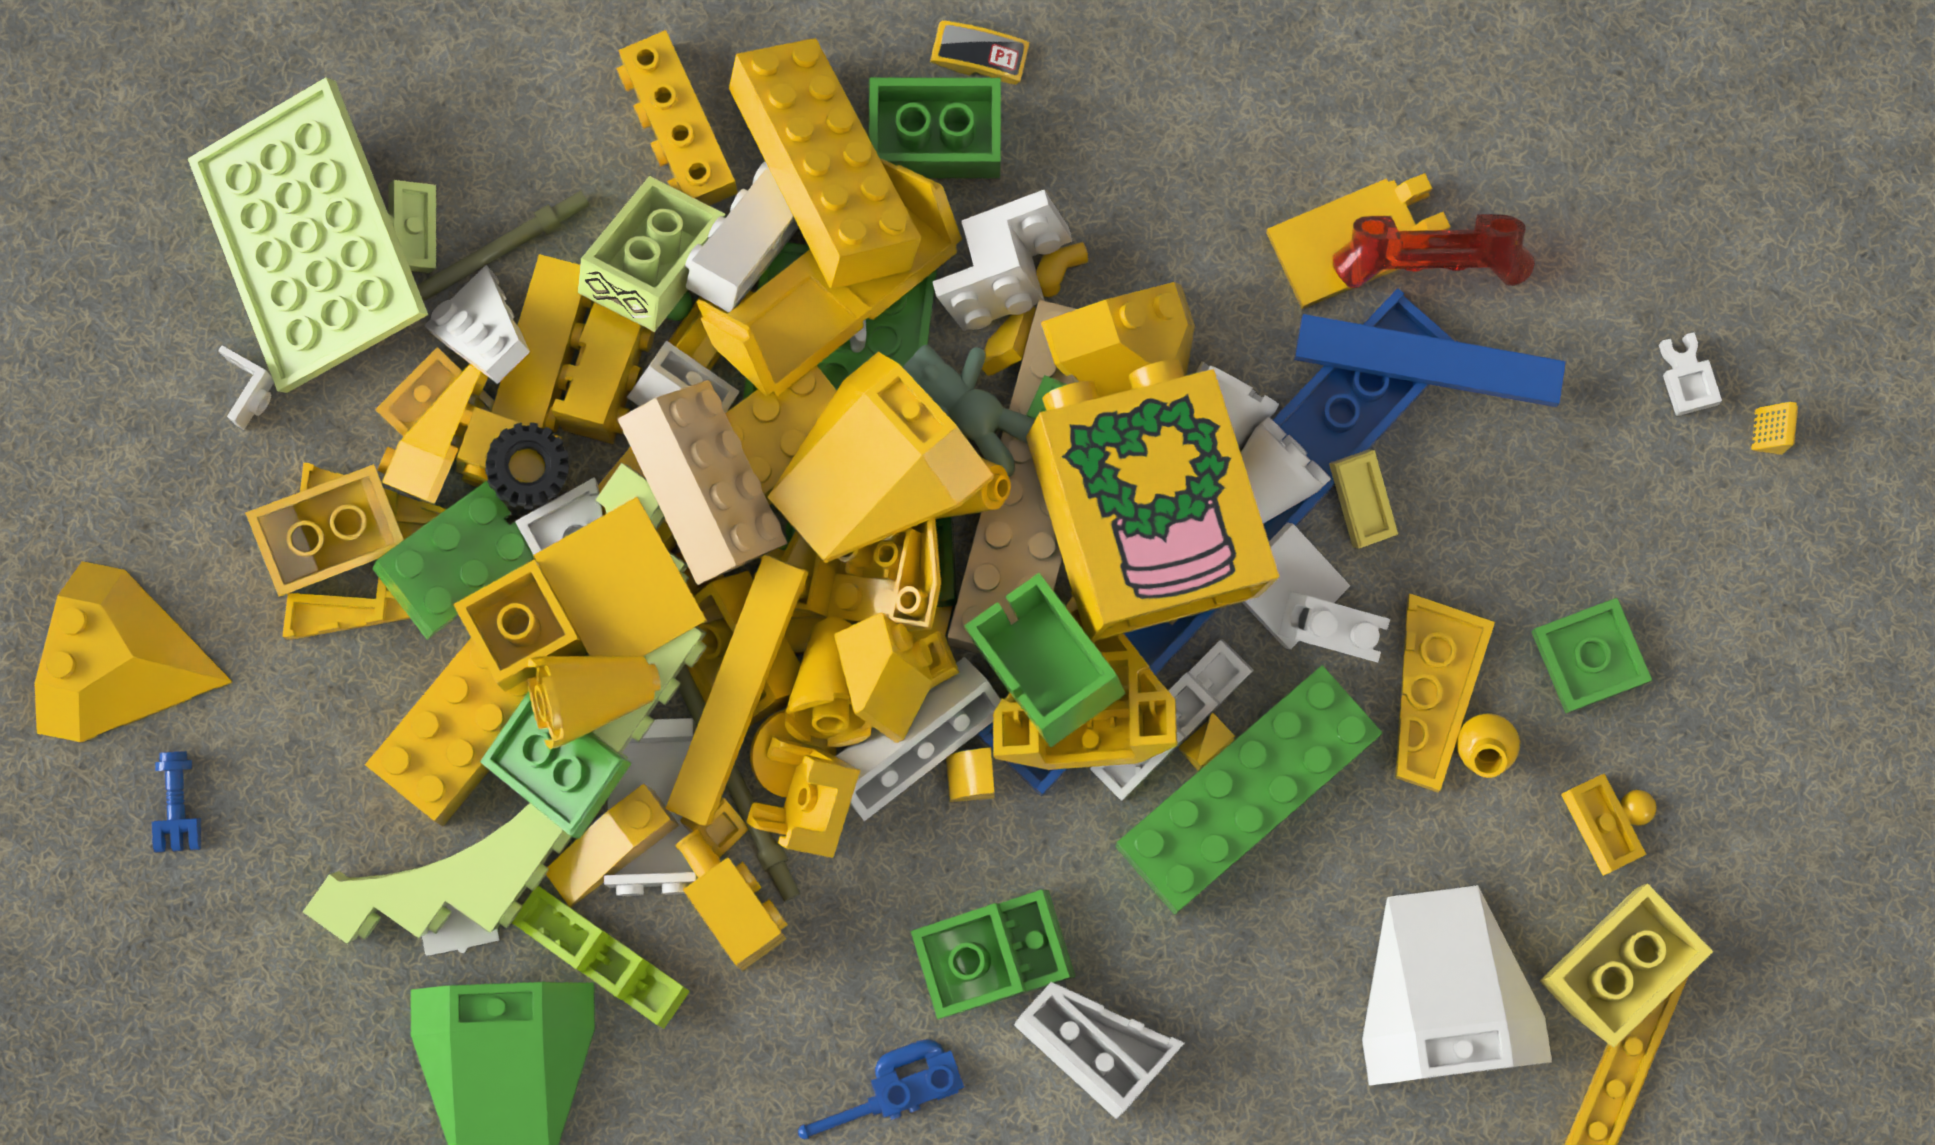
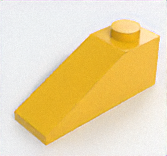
[546,783,679,907]

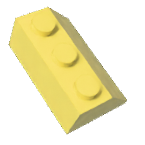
[1539,884,1713,1047]

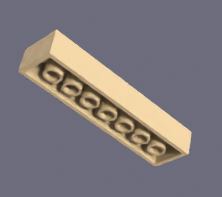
[948,300,1079,654]

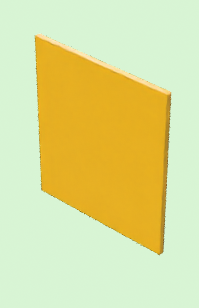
[533,497,707,656]

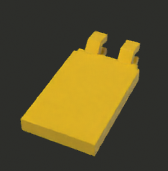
[1266,173,1450,309]

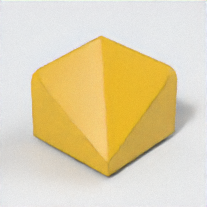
[1178,713,1235,771]

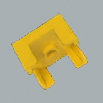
[746,737,860,858]

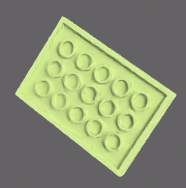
[188,77,428,393]

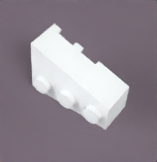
[1014,982,1184,1119]

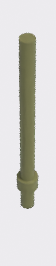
[417,190,590,302]
[675,664,801,902]

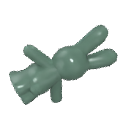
[903,345,1035,477]

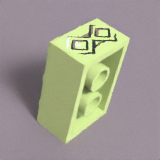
[578,176,725,332]

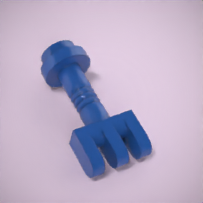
[151,751,201,853]

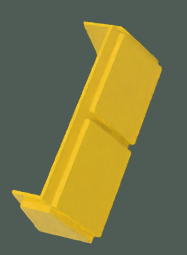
[696,158,962,397]

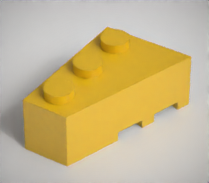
[551,301,655,444]

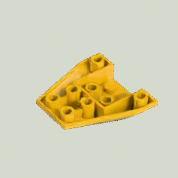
[768,351,994,563]
[781,518,941,631]

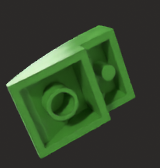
[911,889,1076,1019]

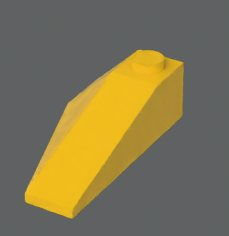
[377,364,488,504]

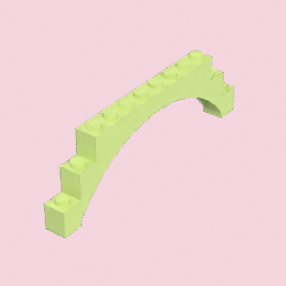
[303,463,707,944]

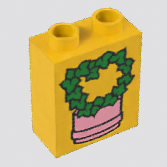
[1026,359,1280,642]

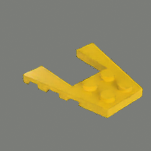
[282,463,446,640]

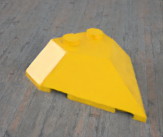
[1041,282,1195,397]
[34,561,233,743]
[993,592,1178,770]

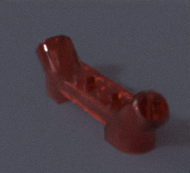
[1332,214,1535,288]

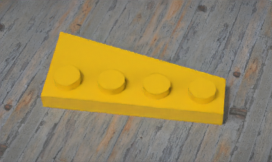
[1395,593,1495,793]

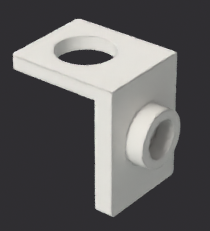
[219,346,274,430]

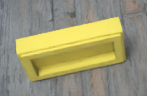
[1329,449,1398,549]

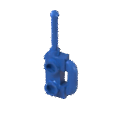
[798,1039,965,1140]

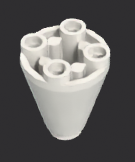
[1241,416,1331,524]

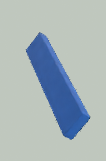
[1294,314,1566,407]

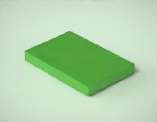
[480,691,632,839]

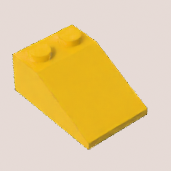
[245,464,404,597]

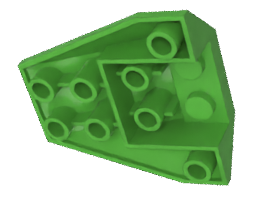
[411,982,595,1145]

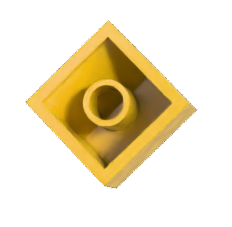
[834,612,933,743]

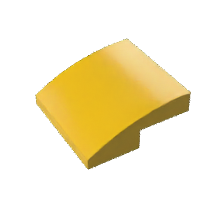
[375,347,494,453]

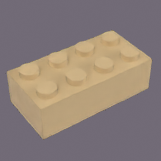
[618,380,787,585]

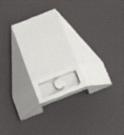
[1362,885,1552,1086]

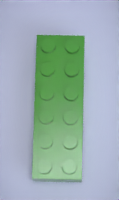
[1115,665,1383,915]

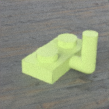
[389,180,436,273]

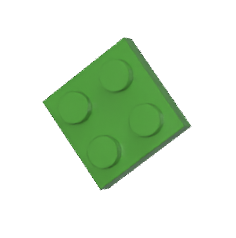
[1531,598,1652,714]

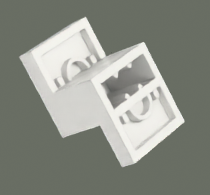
[933,190,1072,331]

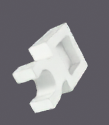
[1659,332,1722,416]

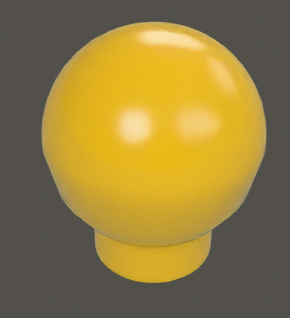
[1457,713,1520,778]

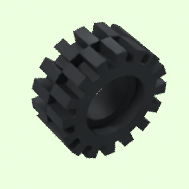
[485,422,569,509]

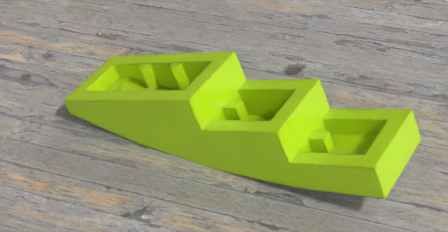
[512,886,690,1029]

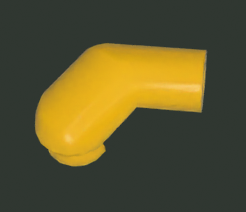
[1036,242,1088,297]

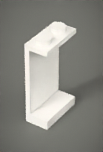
[604,718,698,896]

